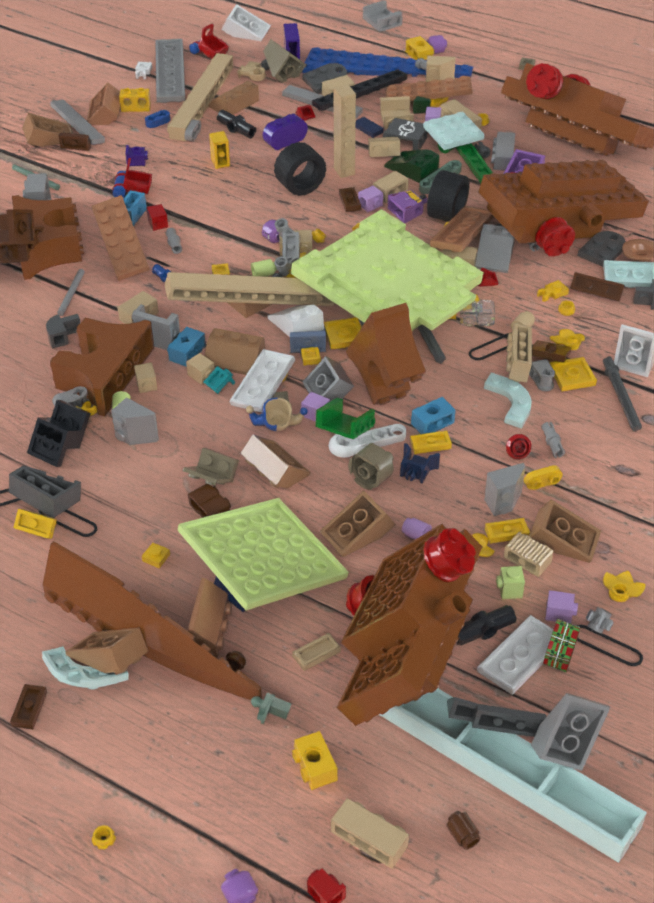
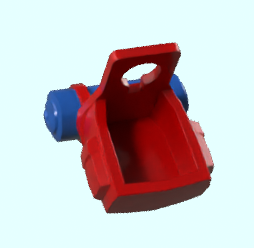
[189,24,228,59]
[112,158,152,197]

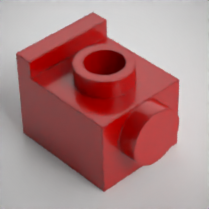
[307,868,346,903]

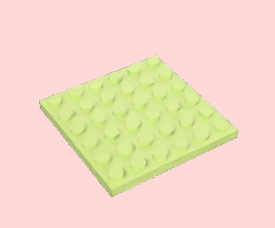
[177,498,349,610]

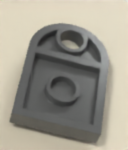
[302,63,347,94]
[578,231,626,267]

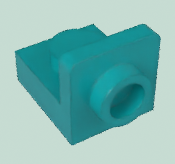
[203,366,236,394]

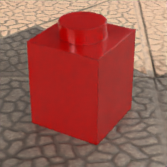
[146,204,168,231]

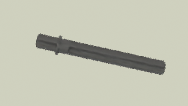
[417,324,446,364]
[603,356,642,432]

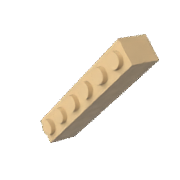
[334,85,356,178]

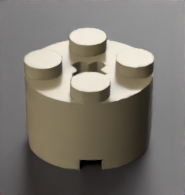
[348,443,394,490]

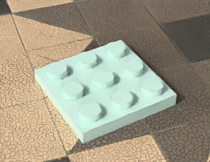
[423,112,485,150]

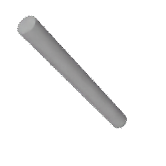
[57,269,85,316]

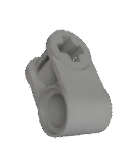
[529,359,555,391]
[52,386,90,408]

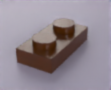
[58,132,91,151]
[339,187,361,212]
[10,684,47,730]

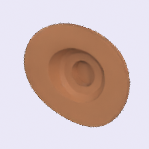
[622,239,654,262]

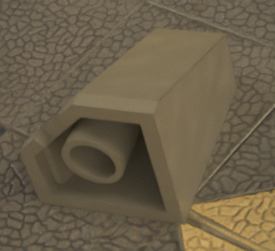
[263,39,306,83]

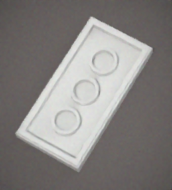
[230,349,295,413]
[477,615,554,695]

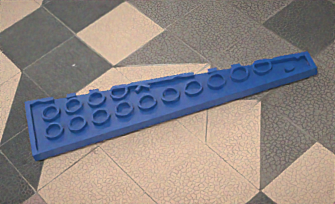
[302,47,473,78]

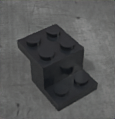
[27,400,91,467]

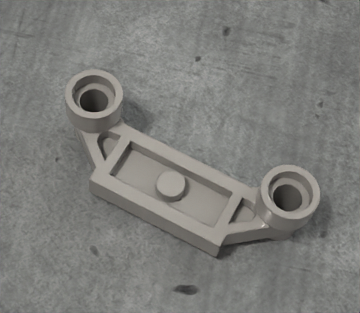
[274,218,300,276]

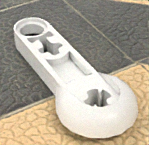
[328,424,406,458]

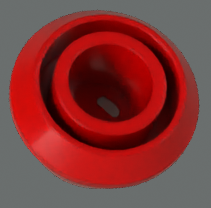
[506,434,532,460]

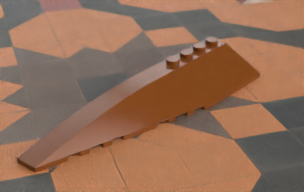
[42,541,262,700]

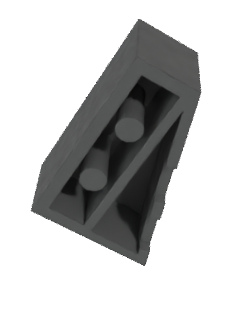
[9,465,81,518]

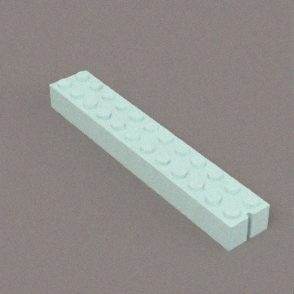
[379,688,647,863]

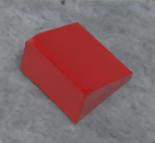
[295,104,316,121]
[478,268,499,287]

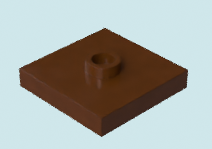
[532,340,572,363]

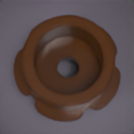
[226,651,246,672]

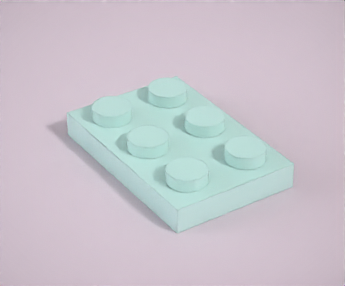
[603,260,654,288]

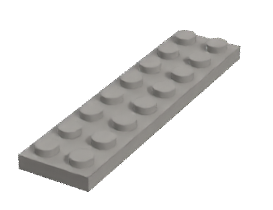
[155,39,185,103]

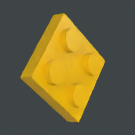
[324,317,361,350]
[550,357,597,391]

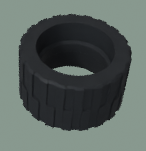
[274,142,327,196]
[427,170,470,222]

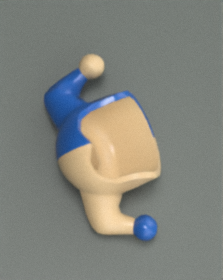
[246,397,308,432]

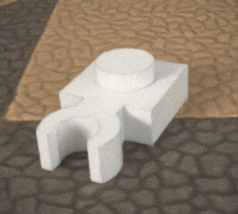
[135,62,152,79]

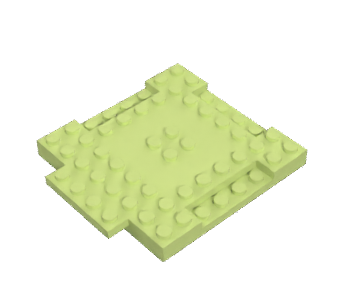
[291,209,484,331]

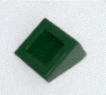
[413,96,431,114]

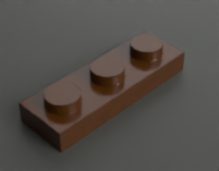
[570,272,625,302]

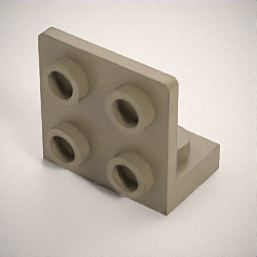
[183,448,239,486]

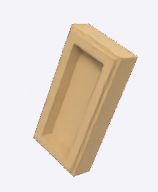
[292,633,341,671]

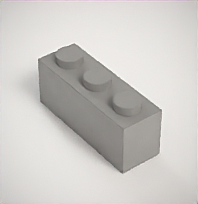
[491,132,515,170]

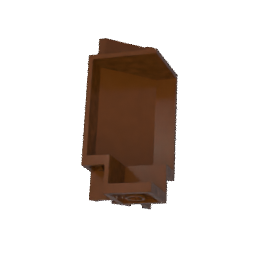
[0,209,44,264]

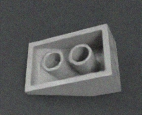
[475,224,515,273]
[531,693,610,771]

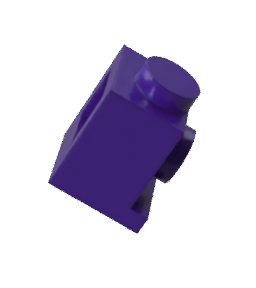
[125,145,148,166]

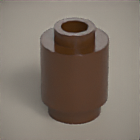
[446,811,481,850]

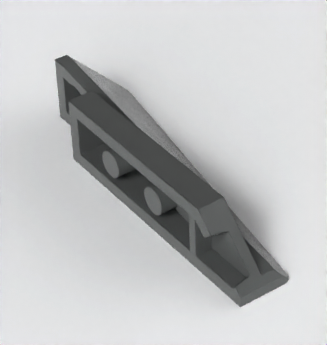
[447,697,547,737]

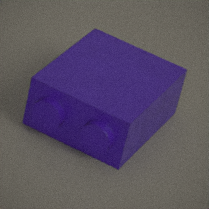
[283,23,300,60]

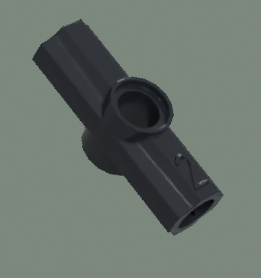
[217,109,256,139]
[456,605,517,646]

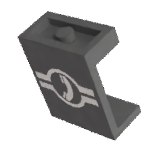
[383,118,428,150]

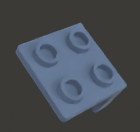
[290,327,326,353]

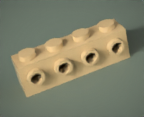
[506,324,532,383]

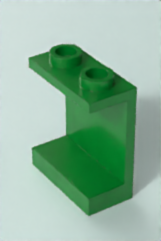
[315,398,375,440]

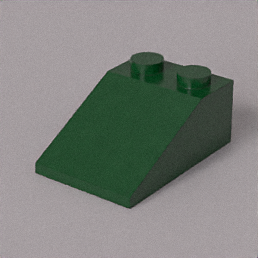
[384,149,439,183]

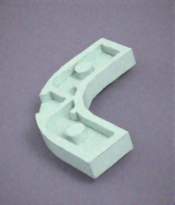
[484,373,532,429]
[42,646,129,690]

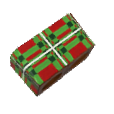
[543,618,580,672]

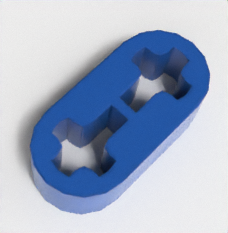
[145,110,171,128]

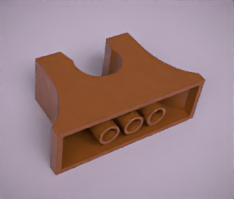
[12,195,84,280]
[346,303,426,405]
[50,317,154,417]

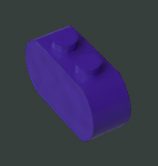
[263,113,308,150]

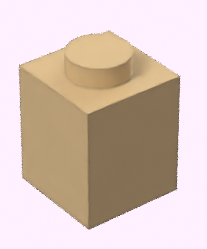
[186,353,215,385]
[134,362,157,393]

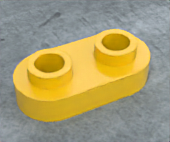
[524,465,563,490]

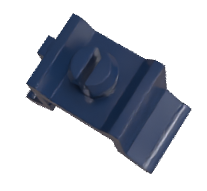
[400,443,440,484]

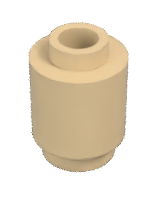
[511,311,535,330]

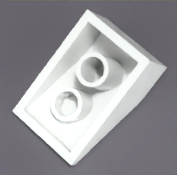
[222,4,271,41]
[267,305,324,337]
[614,324,654,377]

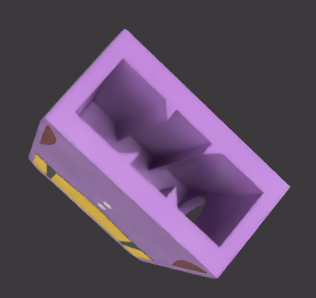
[388,190,428,223]

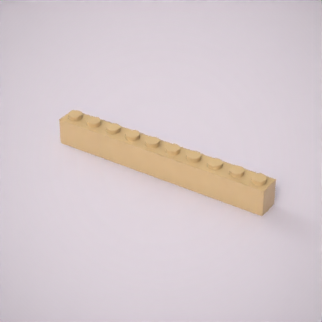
[167,53,233,141]
[165,272,335,306]

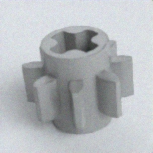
[586,607,614,634]

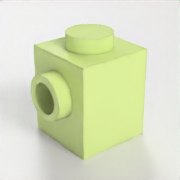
[496,566,525,599]

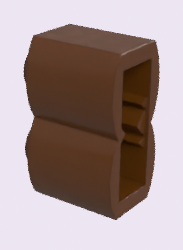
[188,483,231,518]

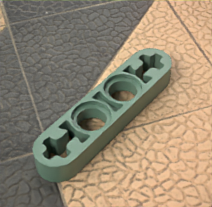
[419,160,462,194]

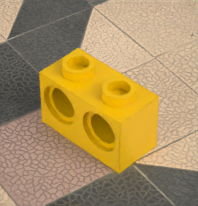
[119,88,151,112]

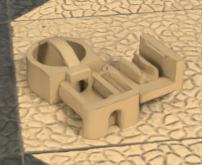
[237,61,266,81]

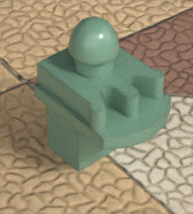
[251,693,292,725]

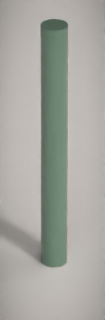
[12,164,60,191]

